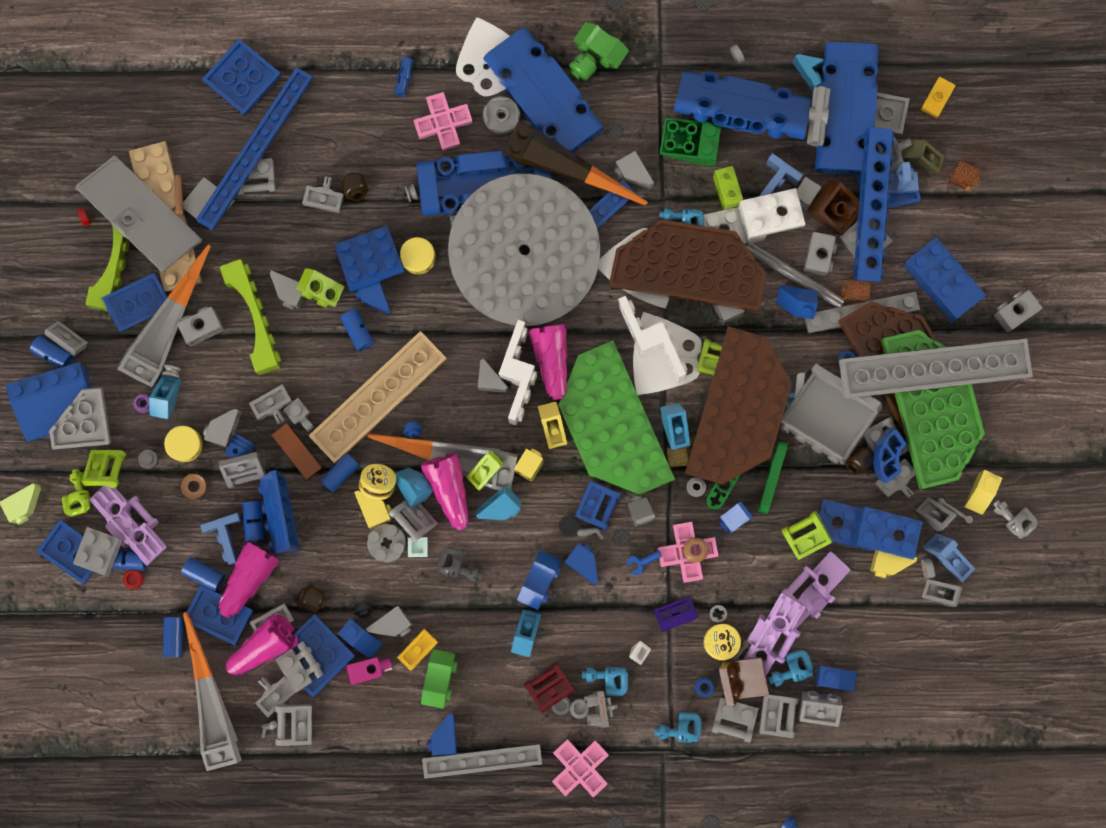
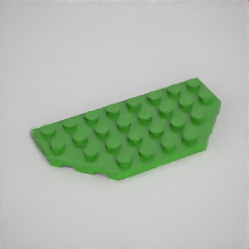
[881,330,985,489]
[558,341,675,495]

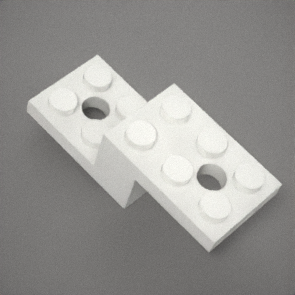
[704,188,805,245]
[618,296,688,382]
[499,320,537,425]

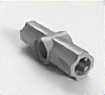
[807,86,830,146]

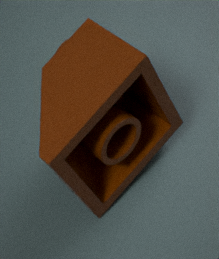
[807,180,859,236]

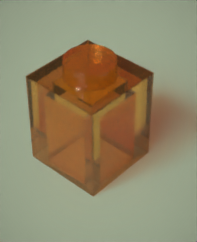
[948,160,981,191]
[841,280,871,302]

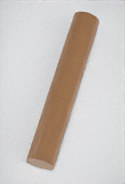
[174,175,183,215]

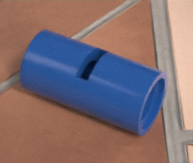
[340,309,374,351]
[30,336,74,368]
[320,453,360,493]
[242,501,265,542]
[112,550,147,570]
[181,557,225,592]
[163,617,184,657]

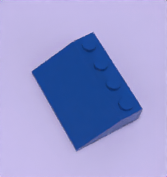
[5,362,92,442]
[258,470,300,556]

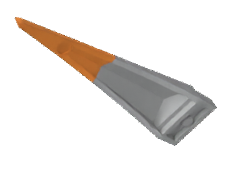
[117,244,210,387]
[367,433,518,490]
[183,612,242,771]

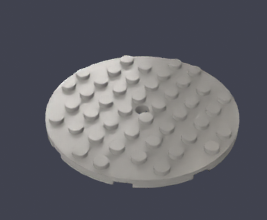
[448,174,600,326]

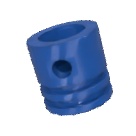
[224,434,256,458]

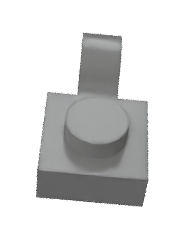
[283,398,314,432]

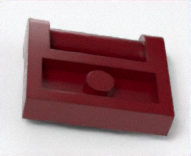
[524,662,575,713]

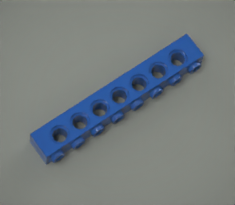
[853,127,895,283]

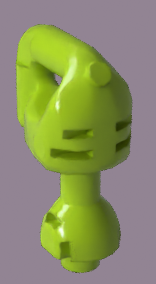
[61,469,91,517]

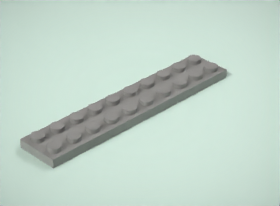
[839,339,1033,399]

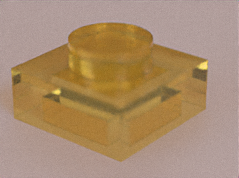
[666,447,688,468]

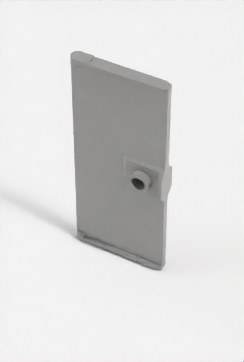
[76,155,202,273]

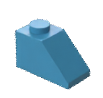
[149,375,181,419]
[660,403,690,450]
[395,468,433,507]
[476,485,521,520]
[511,610,542,657]

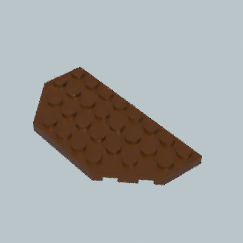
[609,219,766,312]
[838,301,937,438]
[685,327,792,485]

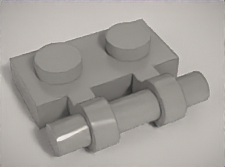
[275,641,324,693]

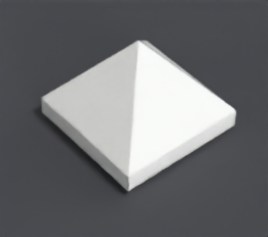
[629,641,651,665]

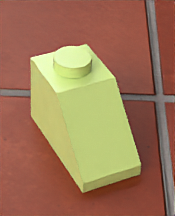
[0,483,41,525]

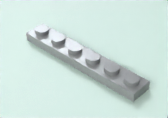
[804,292,920,334]
[422,744,542,779]

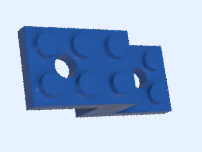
[815,499,923,560]

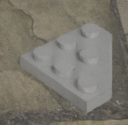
[49,387,111,450]

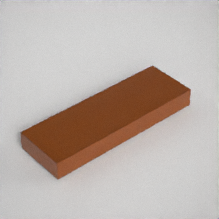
[272,423,322,480]

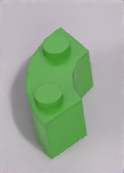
[573,22,629,69]
[421,649,458,709]

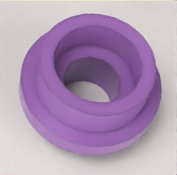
[134,394,150,413]

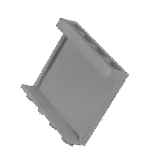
[780,364,882,465]

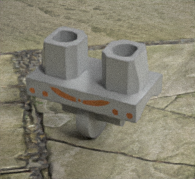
[584,691,618,727]

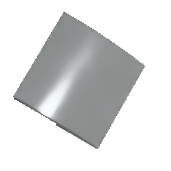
[183,177,234,230]

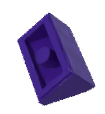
[654,596,698,632]

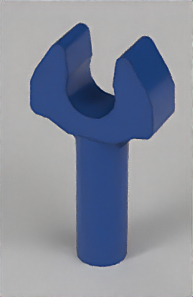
[626,550,662,575]

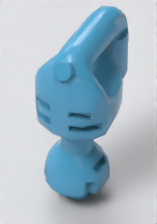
[660,208,704,226]
[768,650,813,687]
[582,666,628,696]
[655,712,702,743]

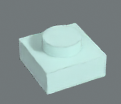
[408,537,428,558]

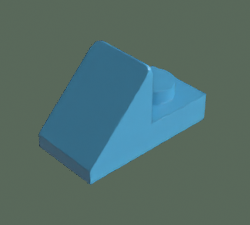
[793,54,824,92]

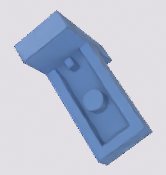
[759,153,803,197]
[879,162,919,194]
[200,513,243,566]
[923,533,975,583]

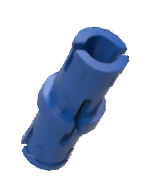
[394,57,414,97]

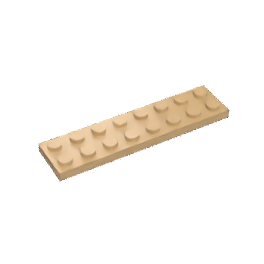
[129,141,202,293]
[309,331,447,464]

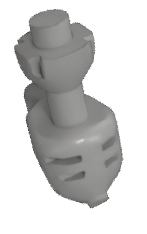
[993,500,1038,539]

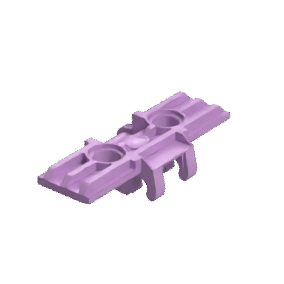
[89,486,167,566]
[775,551,851,637]
[744,593,806,675]

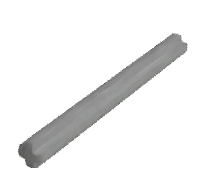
[746,242,844,308]

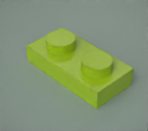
[466,450,504,491]

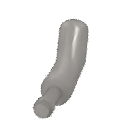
[577,527,603,540]
[261,721,277,738]

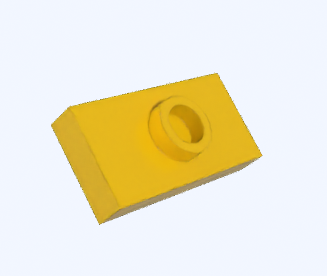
[921,77,956,118]
[397,629,439,671]

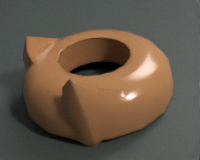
[181,474,206,499]
[683,538,709,563]

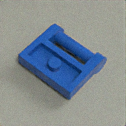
[575,481,622,531]

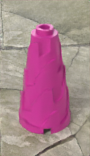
[528,324,567,400]
[421,453,469,530]
[218,541,280,618]
[226,613,298,676]

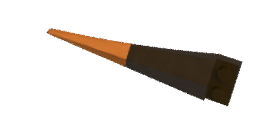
[502,121,648,205]

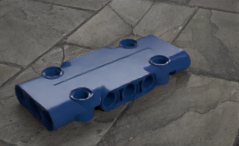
[483,27,604,153]
[815,42,879,175]
[673,70,811,140]
[416,151,552,216]

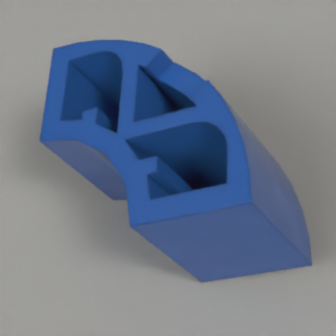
[873,428,907,483]
[517,550,561,610]

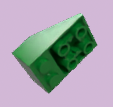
[660,118,721,167]

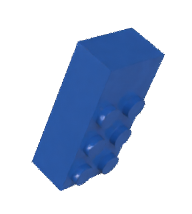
[903,237,986,323]

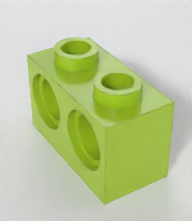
[713,166,743,210]
[296,268,345,308]

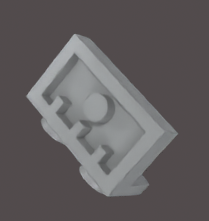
[799,691,843,727]

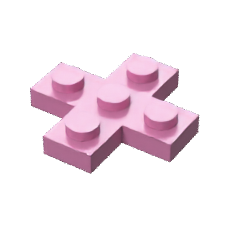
[414,92,473,151]
[657,522,718,583]
[552,739,609,797]

